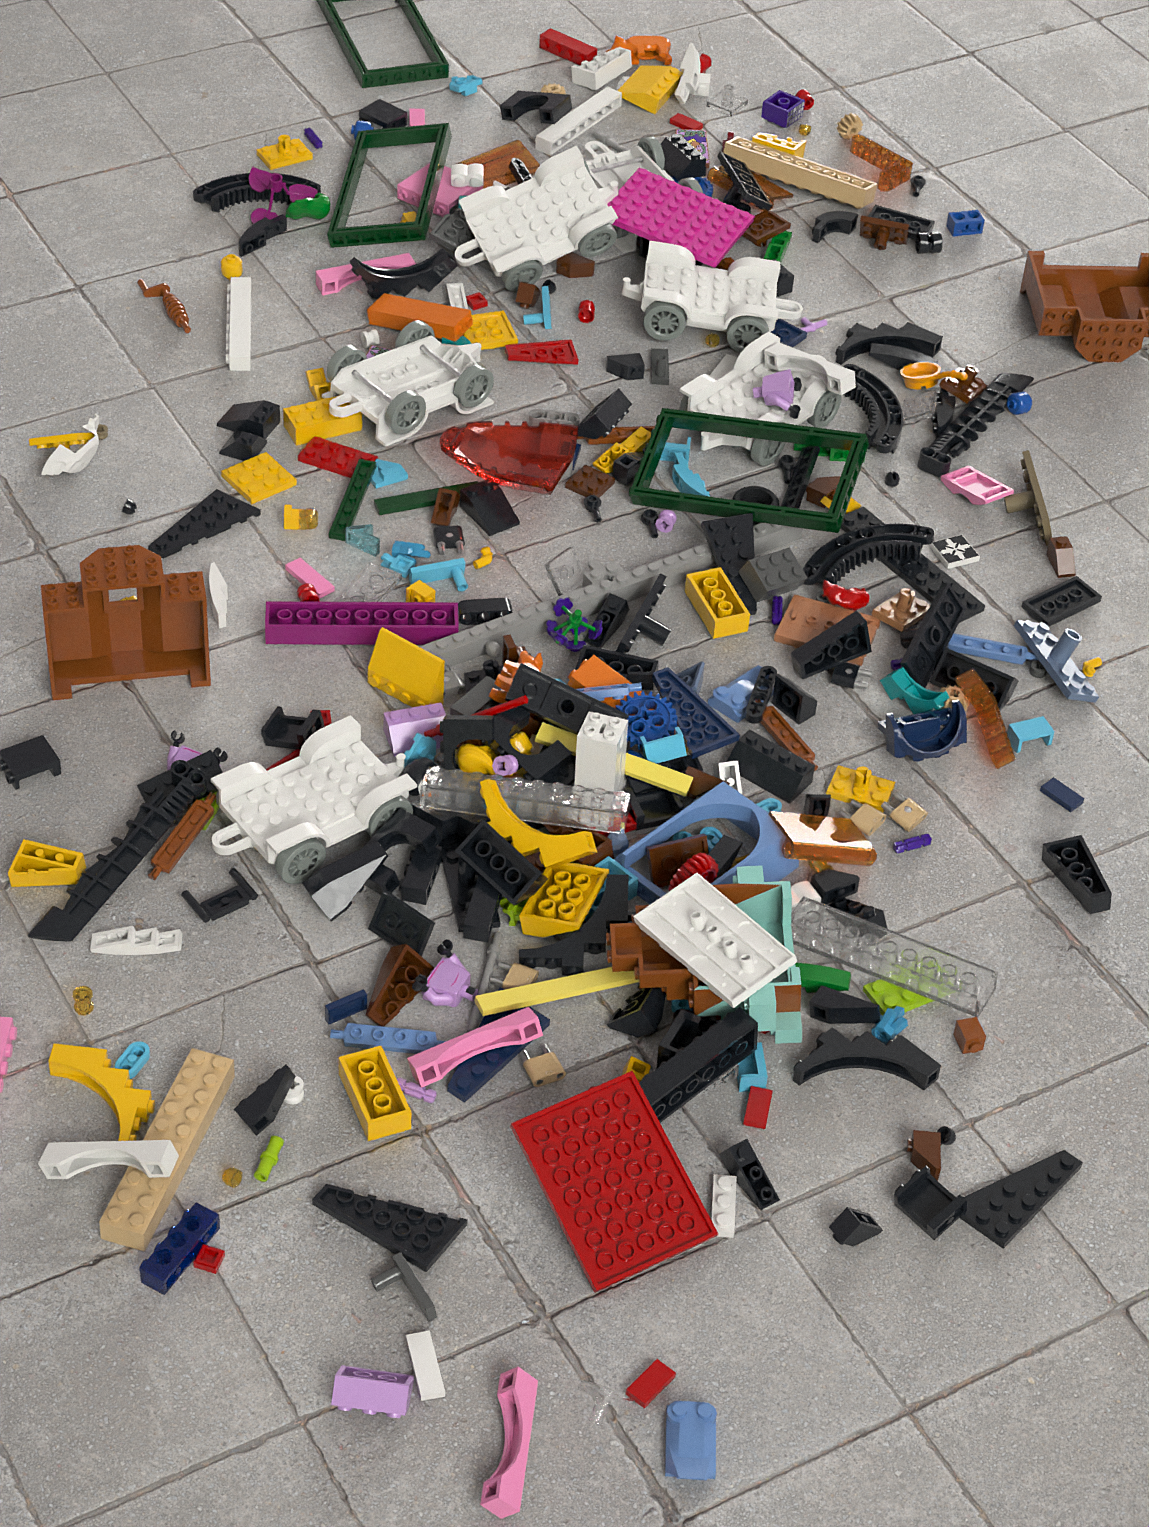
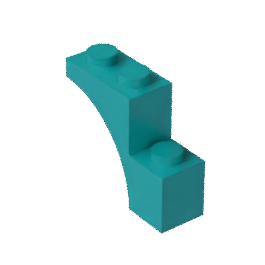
[880,667,950,714]

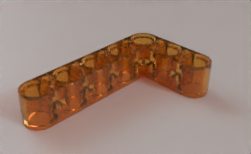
[850,134,913,192]
[955,668,1016,769]

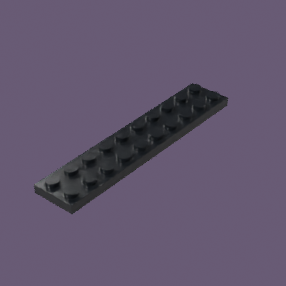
[841,506,985,623]

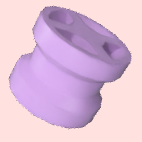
[655,509,677,533]
[492,754,518,776]

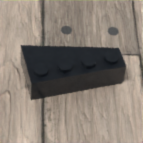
[791,610,872,679]
[575,645,659,690]
[1042,835,1112,914]

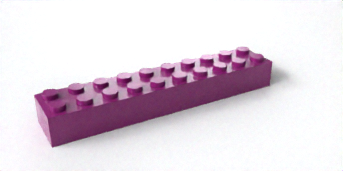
[265,601,459,645]

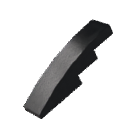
[869,343,939,370]

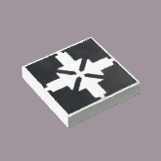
[930,534,980,569]

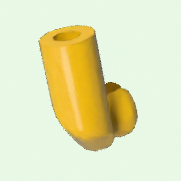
[473,546,493,569]
[1082,657,1102,677]

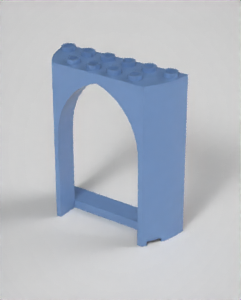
[614,781,800,905]

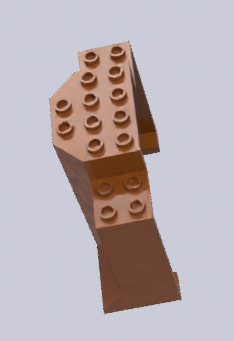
[1020,251,1149,362]
[41,545,211,700]

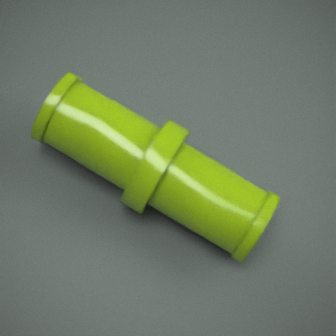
[254,1136,284,1182]

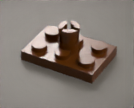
[742,210,791,247]
[860,215,909,250]
[939,365,988,404]
[646,834,709,888]

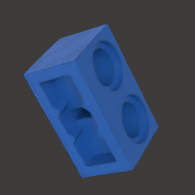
[946,210,985,237]

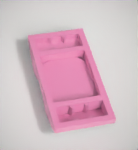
[941,466,1014,505]

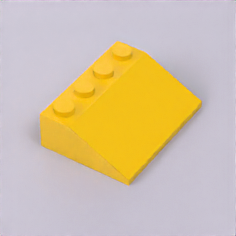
[618,65,683,114]
[368,627,445,708]
[519,862,609,938]

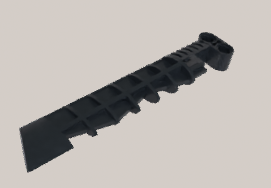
[917,373,1034,478]
[28,760,207,942]

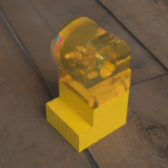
[284,505,318,530]

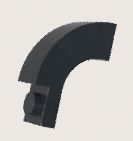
[812,211,858,243]

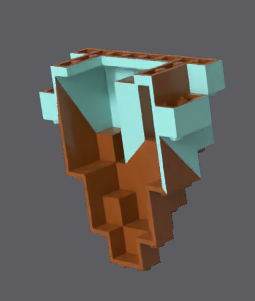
[606,866,802,1044]

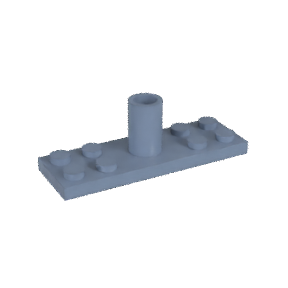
[1013,620,1099,703]

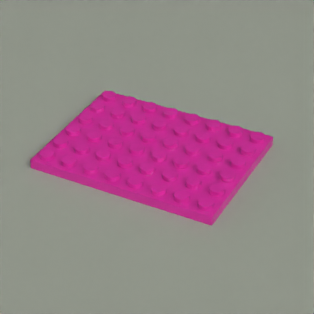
[607,168,755,268]

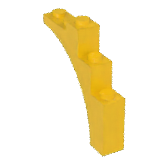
[480,779,597,868]
[48,1043,155,1141]

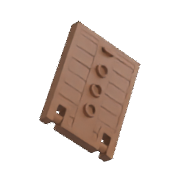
[774,594,881,666]

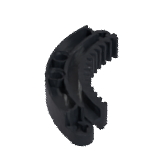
[193,173,321,212]
[843,364,903,454]
[803,524,934,586]

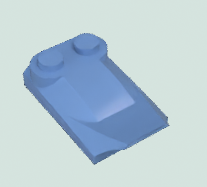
[708,665,774,723]
[665,1401,717,1480]

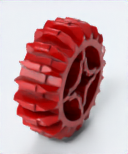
[668,852,719,891]

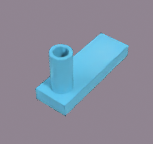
[523,286,552,329]
[409,558,468,591]

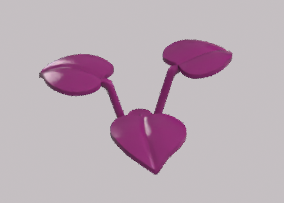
[249,166,318,224]

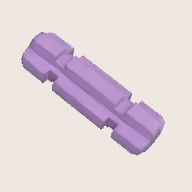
[397,1078,437,1103]

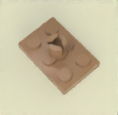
[872,588,930,632]

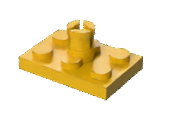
[256,134,313,170]
[29,432,94,450]
[826,765,895,813]

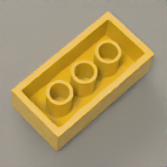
[283,396,362,446]
[685,567,750,639]
[338,1045,412,1141]

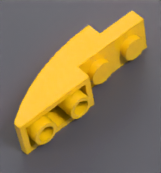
[592,427,651,473]

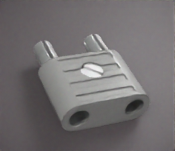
[444,665,466,698]

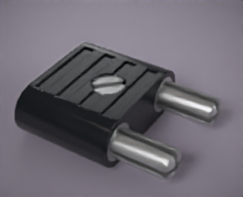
[433,525,465,555]
[831,662,872,689]

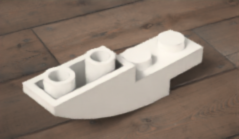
[675,43,700,104]

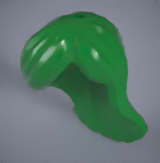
[285,193,331,220]

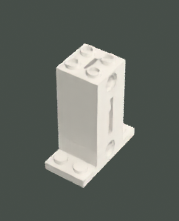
[569,712,628,831]

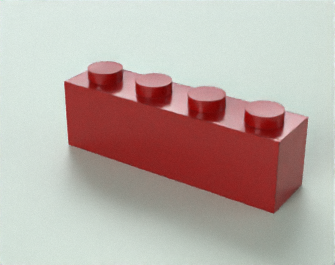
[539,28,598,65]

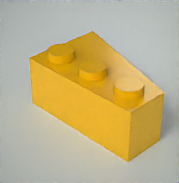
[752,132,806,158]
[8,839,86,887]

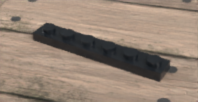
[781,446,820,509]

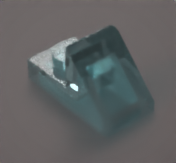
[345,524,380,557]

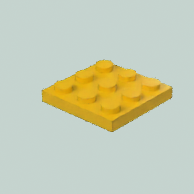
[463,310,518,350]
[221,452,297,504]

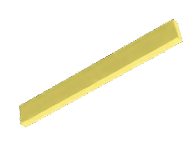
[535,722,693,797]
[474,967,639,1016]

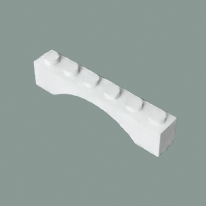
[764,342,856,395]
[38,1140,179,1179]

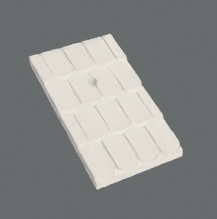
[633,873,797,1008]

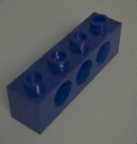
[139,1202,220,1295]

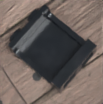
[359,99,407,129]
[261,706,325,750]
[0,735,61,790]
[622,787,684,831]
[656,1009,702,1069]
[894,1166,967,1241]

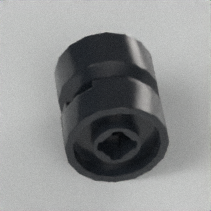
[915,232,943,254]

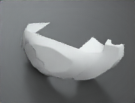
[41,414,99,476]

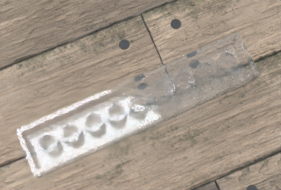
[420,766,631,834]
[791,896,998,1018]

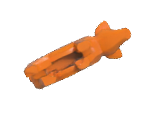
[606,36,672,65]
[489,651,543,703]

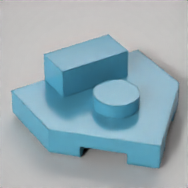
[449,75,483,96]
[371,459,408,488]
[404,733,436,768]

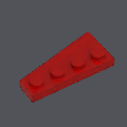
[505,339,579,365]

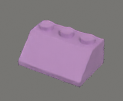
[383,703,446,756]
[331,1365,415,1418]

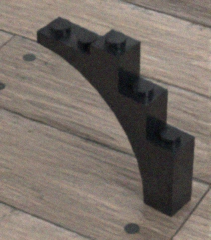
[349,248,458,299]
[835,322,943,365]
[410,798,546,844]
[519,874,629,976]
[793,1027,941,1090]

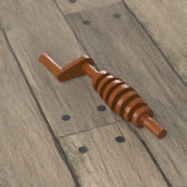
[137,279,191,333]

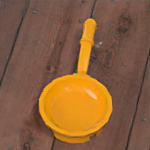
[900,362,968,390]

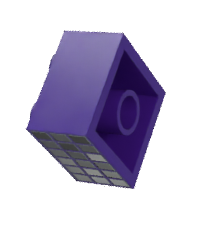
[761,90,805,128]

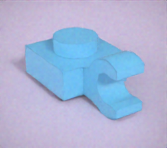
[381,553,415,578]

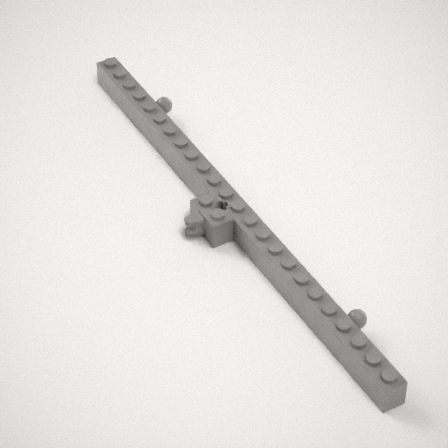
[419,523,803,667]

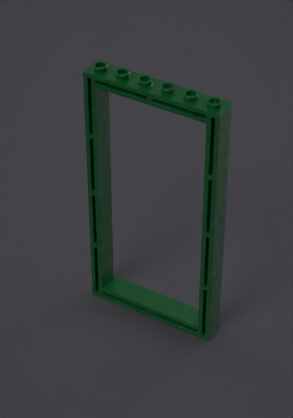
[316,0,449,88]
[327,123,452,248]
[629,408,869,533]

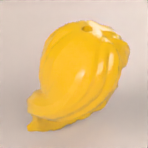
[457,744,513,778]

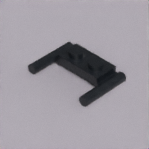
[181,868,258,923]

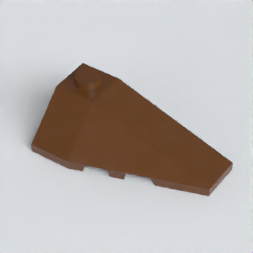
[539,808,614,867]
[366,944,434,1027]

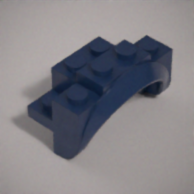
[878,700,967,762]

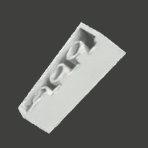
[571,47,632,90]

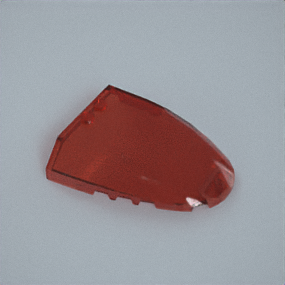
[439,421,578,495]

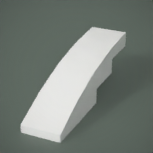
[209,562,228,628]
[90,926,183,955]

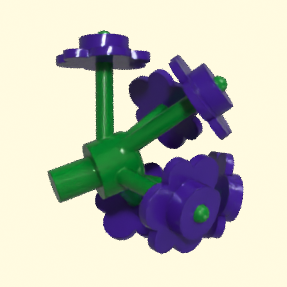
[546,597,602,652]

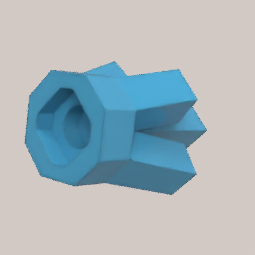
[392,540,431,564]
[871,1006,908,1045]

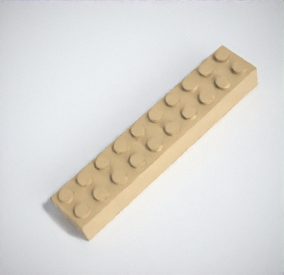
[723,137,878,209]
[99,1048,235,1252]

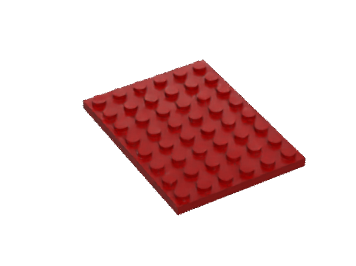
[510,1071,718,1293]

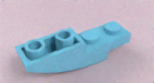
[672,452,710,497]

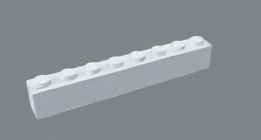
[535,87,622,155]
[226,277,251,371]

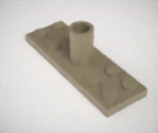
[1004,450,1052,546]

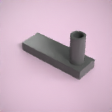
[651,348,669,385]
[371,1252,437,1321]

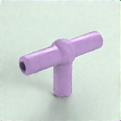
[800,317,827,333]

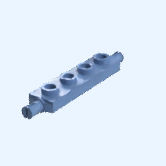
[947,634,1038,665]
[576,683,642,701]
[330,1023,446,1054]

